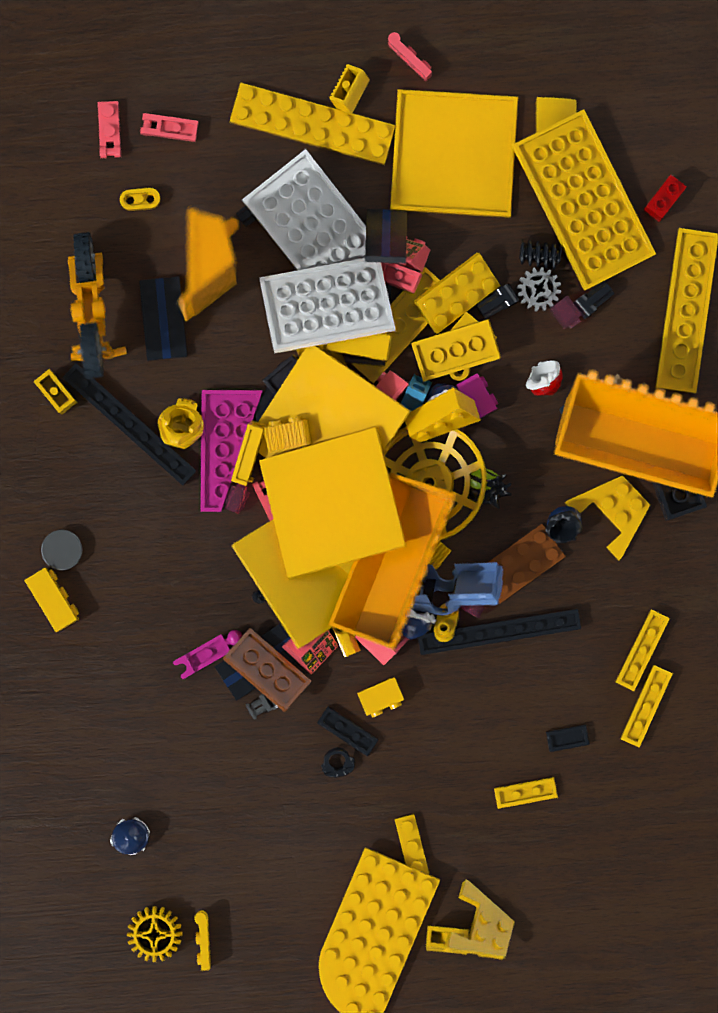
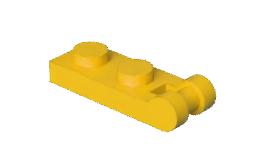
[195,910,211,970]

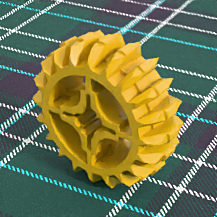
[127,906,182,962]

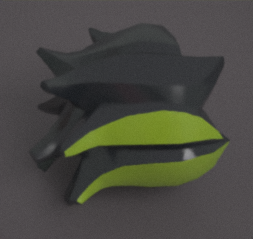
[469,469,512,509]

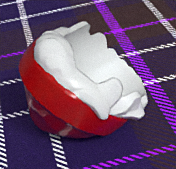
[526,360,563,396]

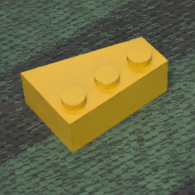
[405,388,481,442]

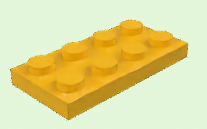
[414,253,500,334]
[411,319,501,382]

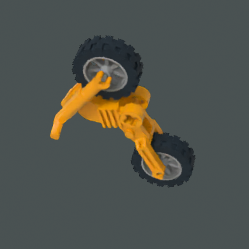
[68,232,127,379]

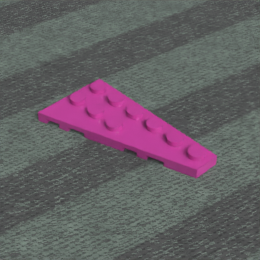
[201,390,263,512]

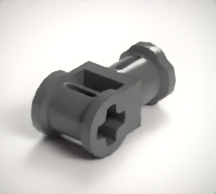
[245,694,278,720]

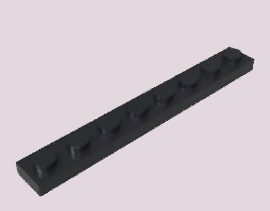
[63,363,196,486]
[418,609,581,655]

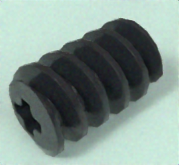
[519,239,562,270]

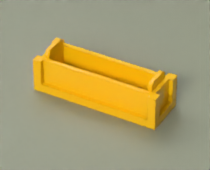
[231,420,267,486]

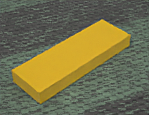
[494,777,558,809]

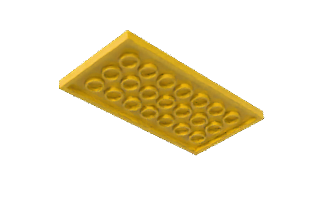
[512,109,656,291]

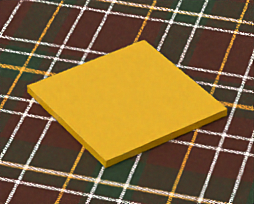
[390,89,518,218]
[258,346,410,458]
[259,427,407,579]
[231,520,348,649]

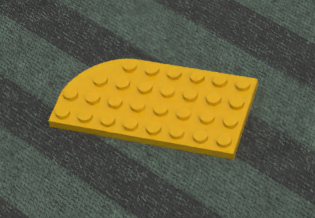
[319,847,440,1013]

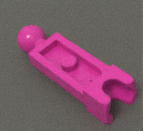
[173,630,243,679]

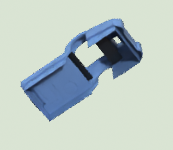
[410,563,503,615]

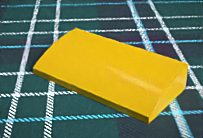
[536,97,576,133]

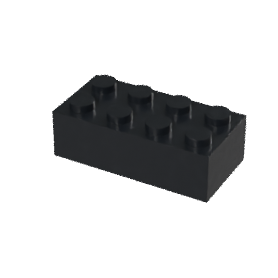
[652,481,707,521]

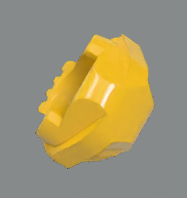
[158,398,204,449]

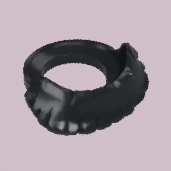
[321,748,355,778]

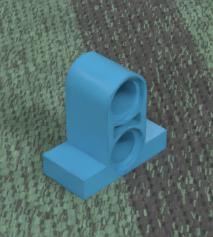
[400,374,432,412]

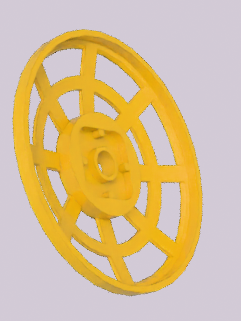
[383,427,487,541]

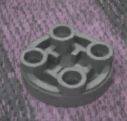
[41,530,83,570]

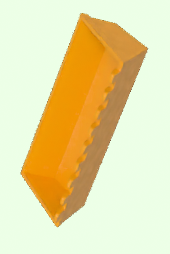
[179,209,239,322]
[554,371,718,498]
[328,473,456,650]

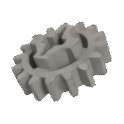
[517,267,561,312]

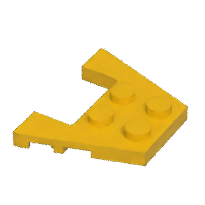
[565,475,650,561]
[444,880,515,959]

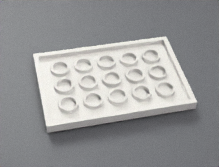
[242,149,366,270]
[259,258,395,353]

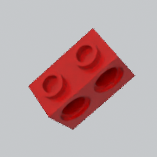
[644,175,687,222]

